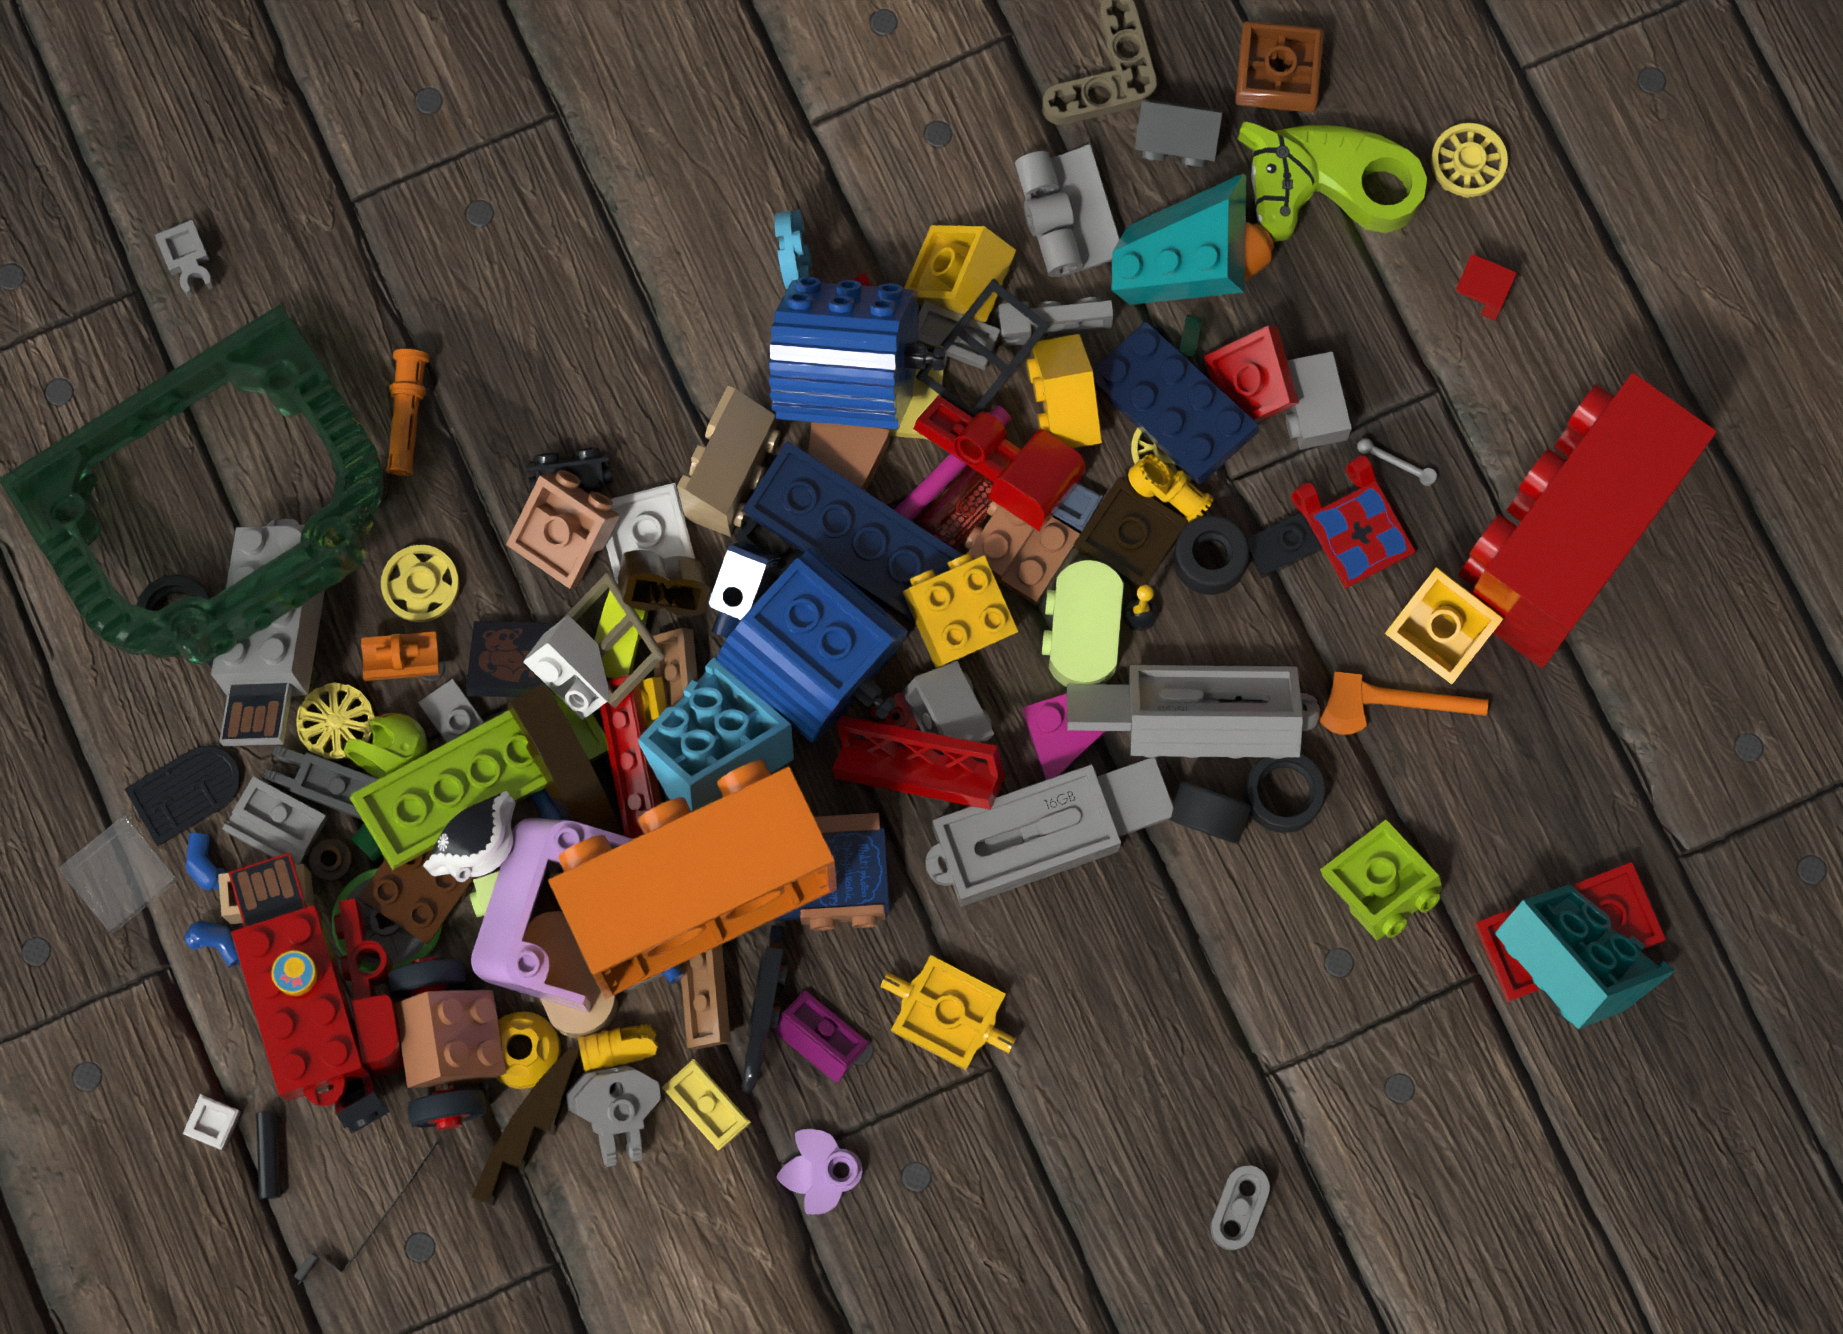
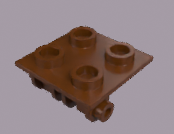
[359,849,474,945]

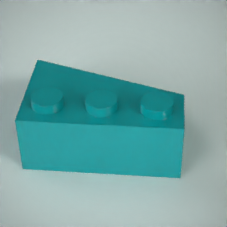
[1495,884,1675,1029]

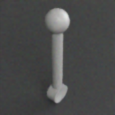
[1357,438,1437,486]

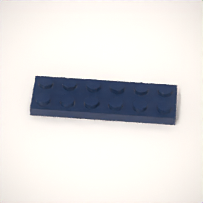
[741,441,996,626]

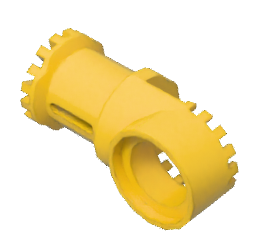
[1128,454,1214,524]

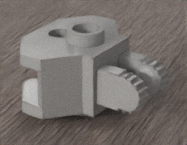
[566,1065,661,1167]

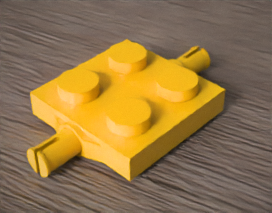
[880,955,1017,1071]

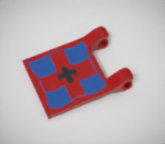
[1291,455,1416,589]

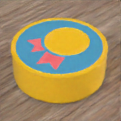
[271,950,317,996]

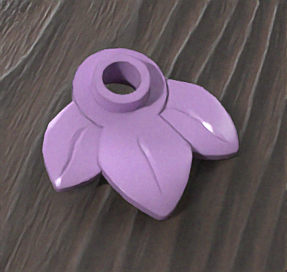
[777,1129,863,1215]

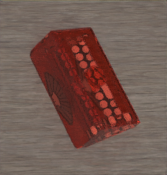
[917,466,994,549]

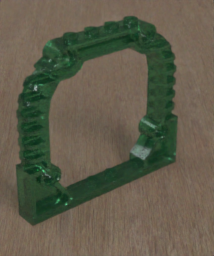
[0,304,383,665]

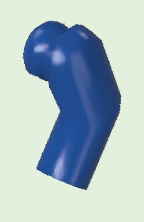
[186,833,227,891]
[184,920,240,968]

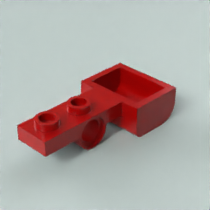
[913,395,1086,532]
[334,898,404,1077]

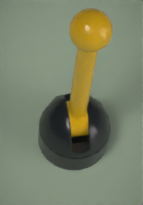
[1124,585,1158,631]

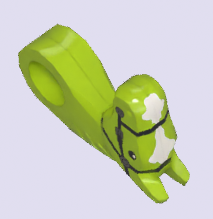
[1237,122,1427,242]

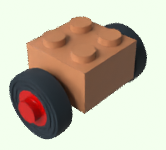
[388,957,506,1130]

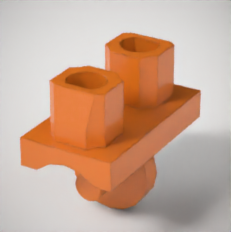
[361,631,440,681]

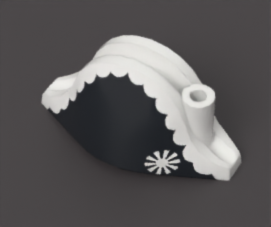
[423,791,515,882]

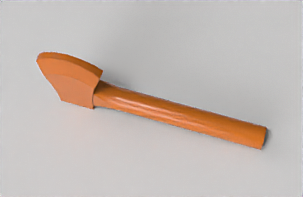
[1319,672,1488,735]

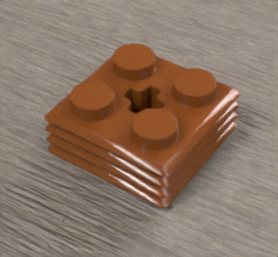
[1235,21,1324,113]

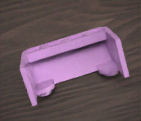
[471,818,633,1013]

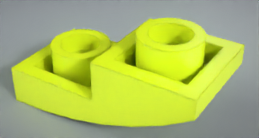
[594,590,649,679]

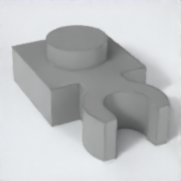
[155,220,214,297]

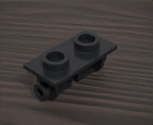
[526,447,613,493]

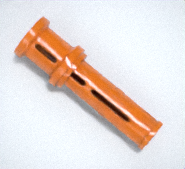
[386,349,430,476]

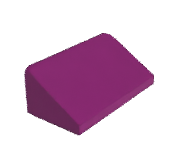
[773,990,870,1083]

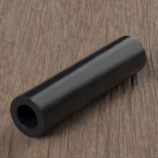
[256,1111,281,1200]

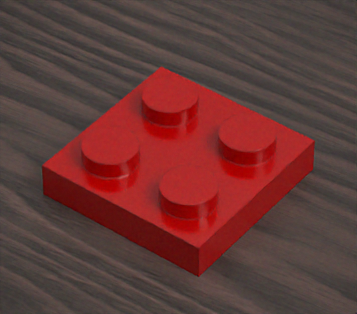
[1204,326,1299,423]

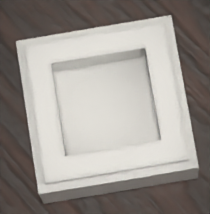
[183,1094,241,1151]

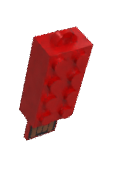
[228,852,369,1107]

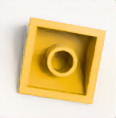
[904,225,1016,322]
[1385,567,1504,684]

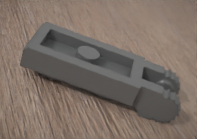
[262,746,378,820]

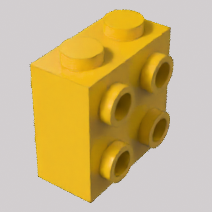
[902,553,1018,668]

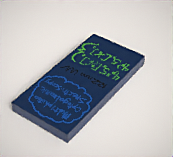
[772,828,889,921]

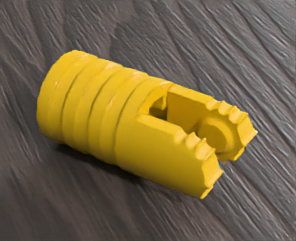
[578,1024,658,1073]

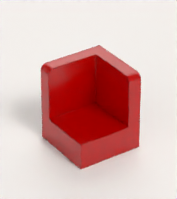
[1456,254,1517,321]

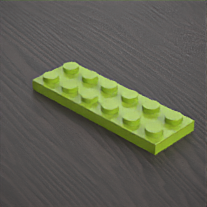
[350,691,609,870]

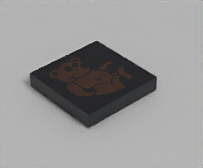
[466,621,557,697]

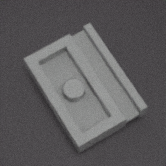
[222,776,328,865]

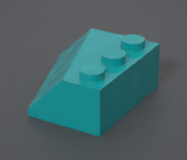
[1112,173,1246,305]

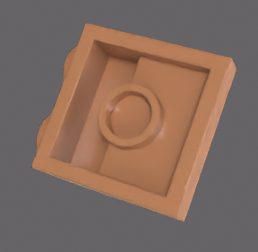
[506,470,620,589]
[964,501,1080,605]

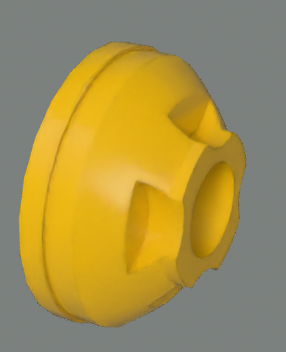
[495,1012,562,1089]

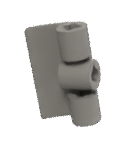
[1015,144,1119,277]

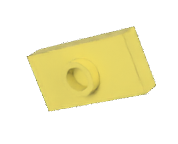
[662,1059,751,1152]

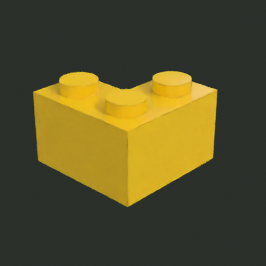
[1026,334,1102,448]

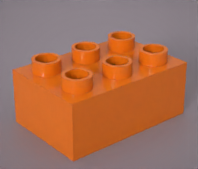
[548,760,837,999]

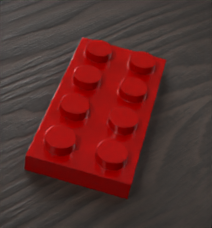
[1474,862,1666,1003]

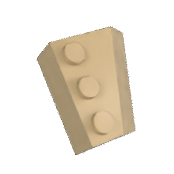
[677,386,781,537]

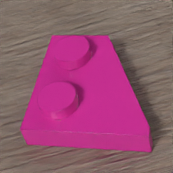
[1022,683,1107,781]

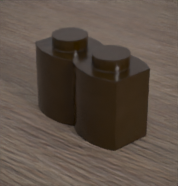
[618,550,711,616]

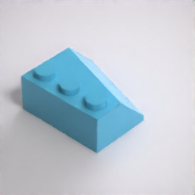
[638,657,794,812]

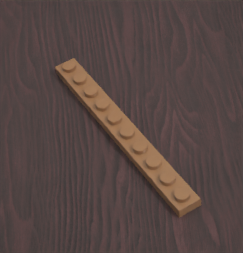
[652,628,731,1049]

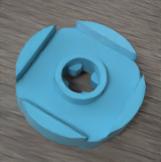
[774,210,812,290]

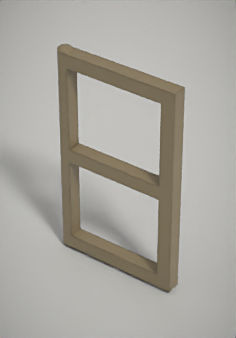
[560,572,665,707]

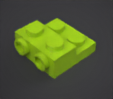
[1320,819,1443,941]

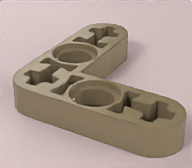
[1042,0,1157,125]

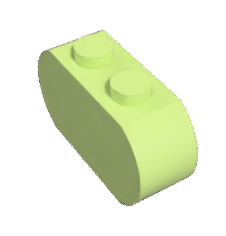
[1042,560,1123,687]

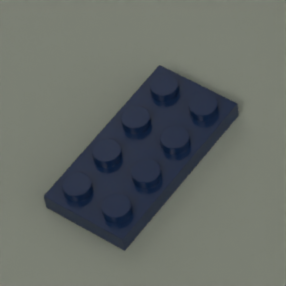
[1092,322,1260,485]

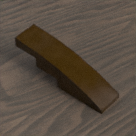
[507,683,624,836]
[472,1047,581,1206]

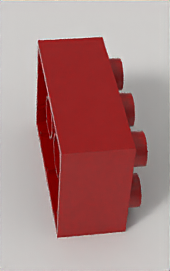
[1458,372,1717,669]

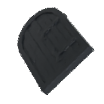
[124,746,241,847]

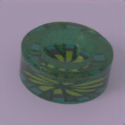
[1179,314,1202,357]

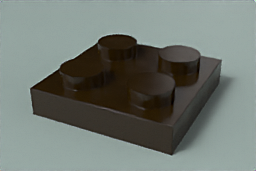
[1073,477,1188,589]

